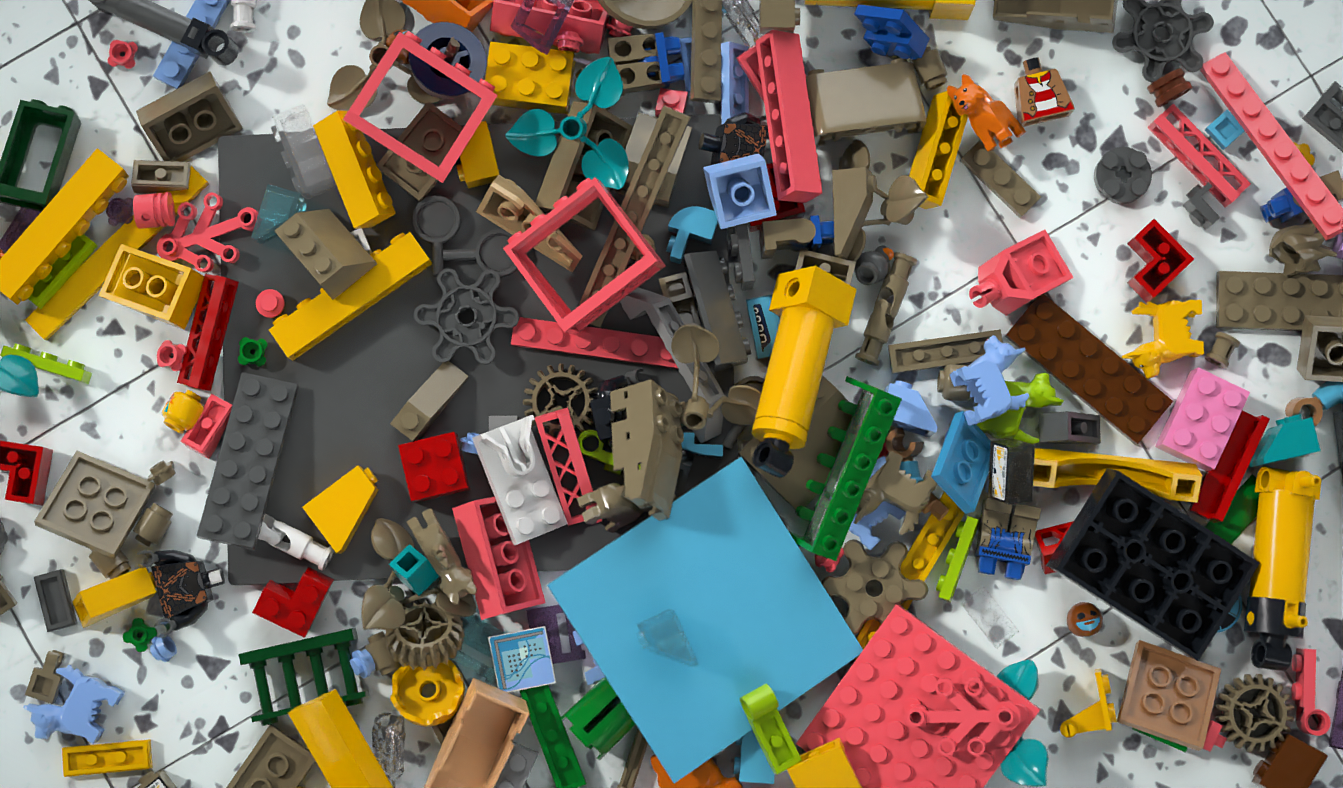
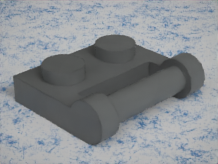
[1302,81,1343,152]

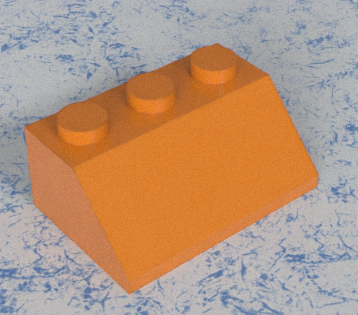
[402,0,494,32]

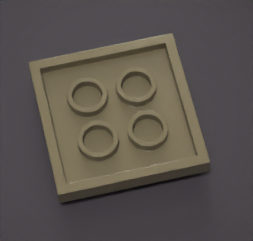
[34,451,155,559]

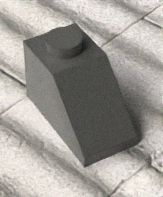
[1038,411,1101,444]

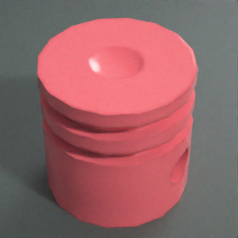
[133,192,175,229]

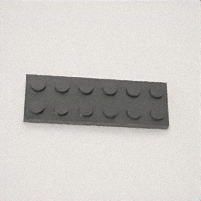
[196,372,299,550]

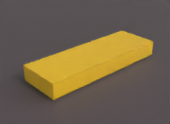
[62,739,153,777]

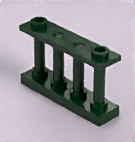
[238,628,370,726]

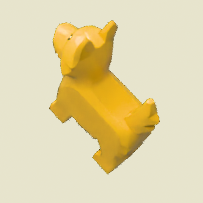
[1121,300,1204,379]

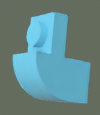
[666,206,718,264]

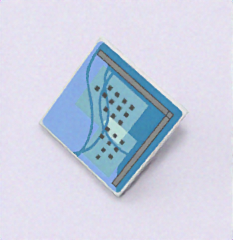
[488,626,556,692]

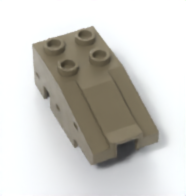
[993,0,1118,33]
[610,379,684,521]

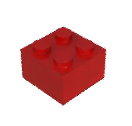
[398,432,471,503]

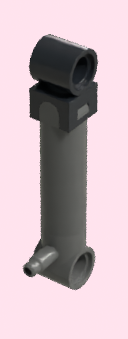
[88,0,239,66]

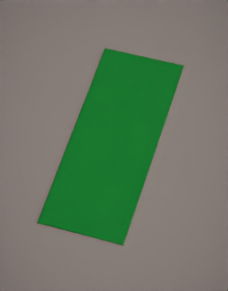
[1205,474,1259,544]

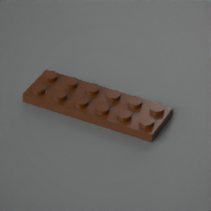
[1005,294,1173,445]

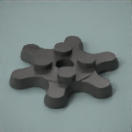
[1112,0,1214,82]
[414,268,519,364]

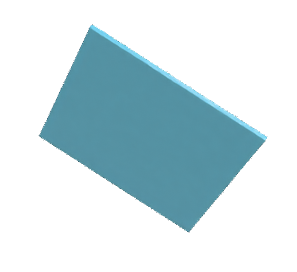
[547,457,863,783]

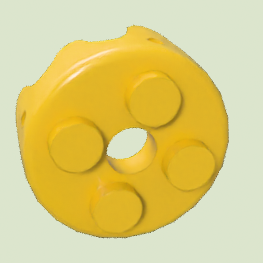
[390,659,465,727]

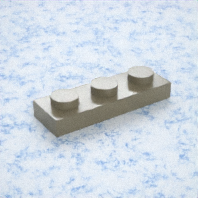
[960,139,1041,218]

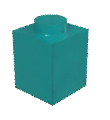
[389,544,439,596]

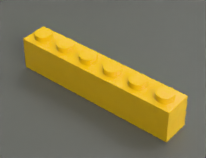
[0,148,129,305]
[269,232,432,361]

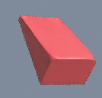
[181,394,233,459]

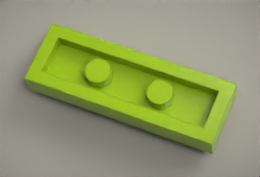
[28,234,98,309]
[0,343,92,384]
[936,516,980,603]

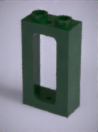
[0,99,81,212]

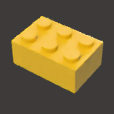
[485,41,576,115]

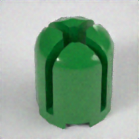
[560,677,636,760]

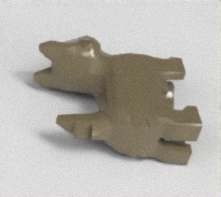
[854,451,937,535]
[577,483,676,533]
[407,508,477,605]

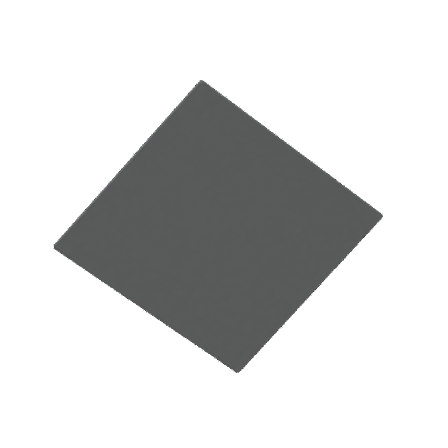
[218,114,738,585]

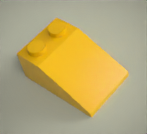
[99,244,204,330]

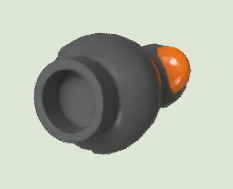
[854,245,894,285]

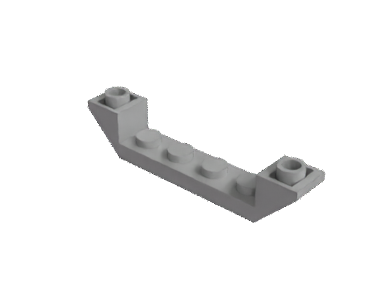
[620,287,725,444]

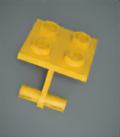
[1060,668,1117,738]

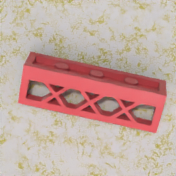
[1147,104,1251,208]
[535,407,602,526]

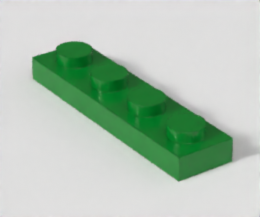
[519,685,587,788]

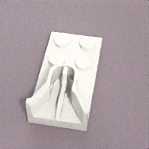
[472,415,568,545]

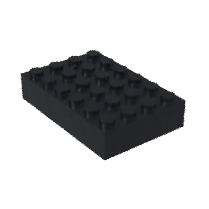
[1046,468,1260,661]

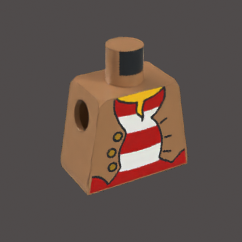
[1014,57,1075,127]

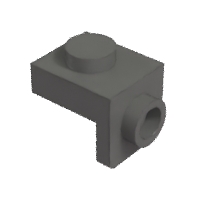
[1182,182,1220,230]

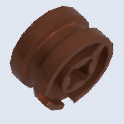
[1147,68,1193,107]

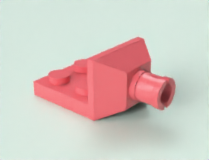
[969,229,1074,316]

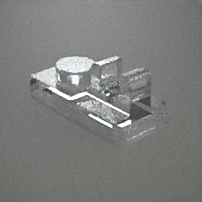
[722,0,765,49]

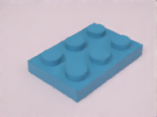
[931,411,993,514]

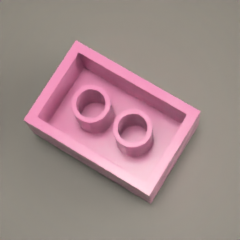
[1155,367,1250,472]

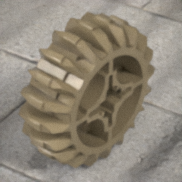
[523,363,598,441]
[385,600,465,671]
[1214,674,1295,752]

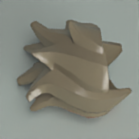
[1269,219,1337,278]

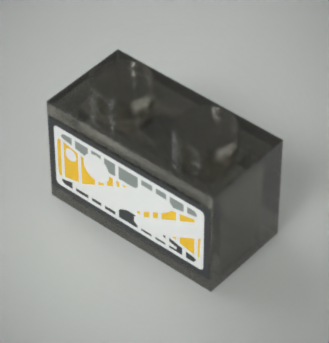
[988,439,1035,504]

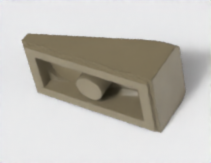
[131,160,191,194]

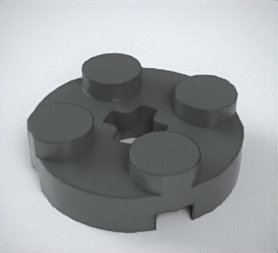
[1094,147,1152,204]

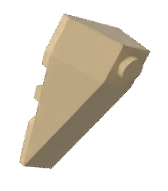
[476,175,583,272]

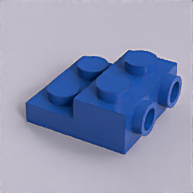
[854,4,930,60]

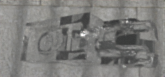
[370,713,406,788]

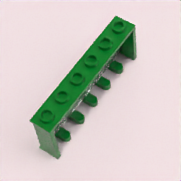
[789,376,902,561]

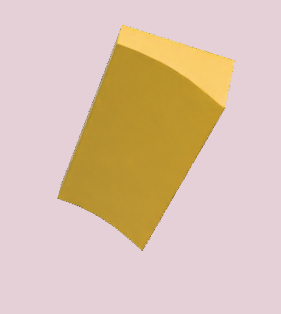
[288,689,393,788]

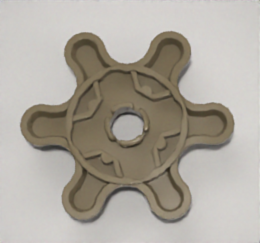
[821,539,928,635]

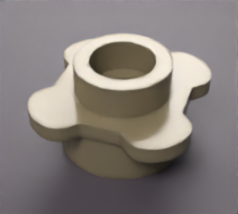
[147,460,176,486]

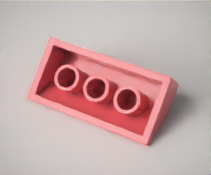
[490,0,610,54]
[452,497,546,620]

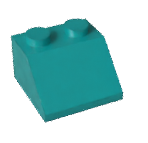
[1249,414,1321,468]

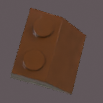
[1251,733,1328,788]

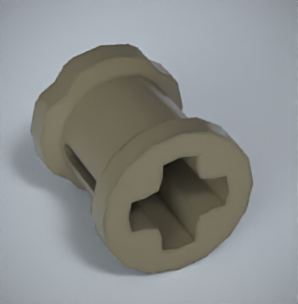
[1205,332,1240,369]

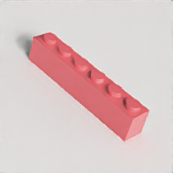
[756,30,822,203]

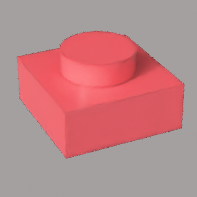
[655,88,688,117]

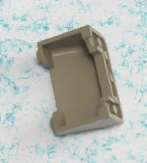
[806,58,927,147]

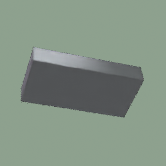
[33,569,78,632]

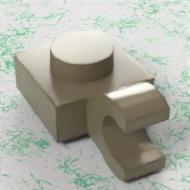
[25,650,65,704]

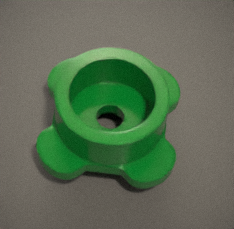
[238,337,268,367]
[123,618,157,652]

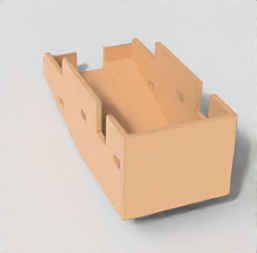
[424,678,530,788]

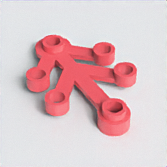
[157,192,262,273]
[904,677,1021,756]

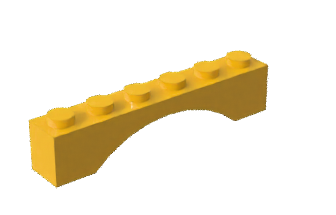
[1021,447,1202,503]

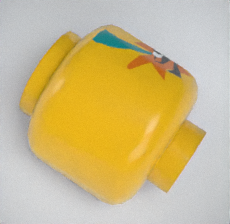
[162,390,204,434]

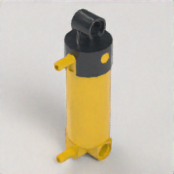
[1244,466,1321,671]

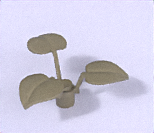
[327,0,443,111]
[833,139,928,262]
[667,324,761,430]
[361,518,477,630]

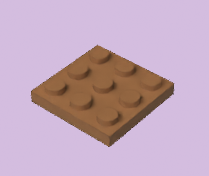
[1117,640,1221,751]

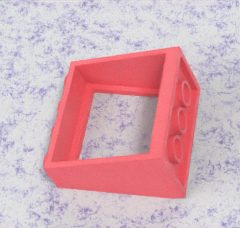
[343,31,498,183]
[503,178,666,335]

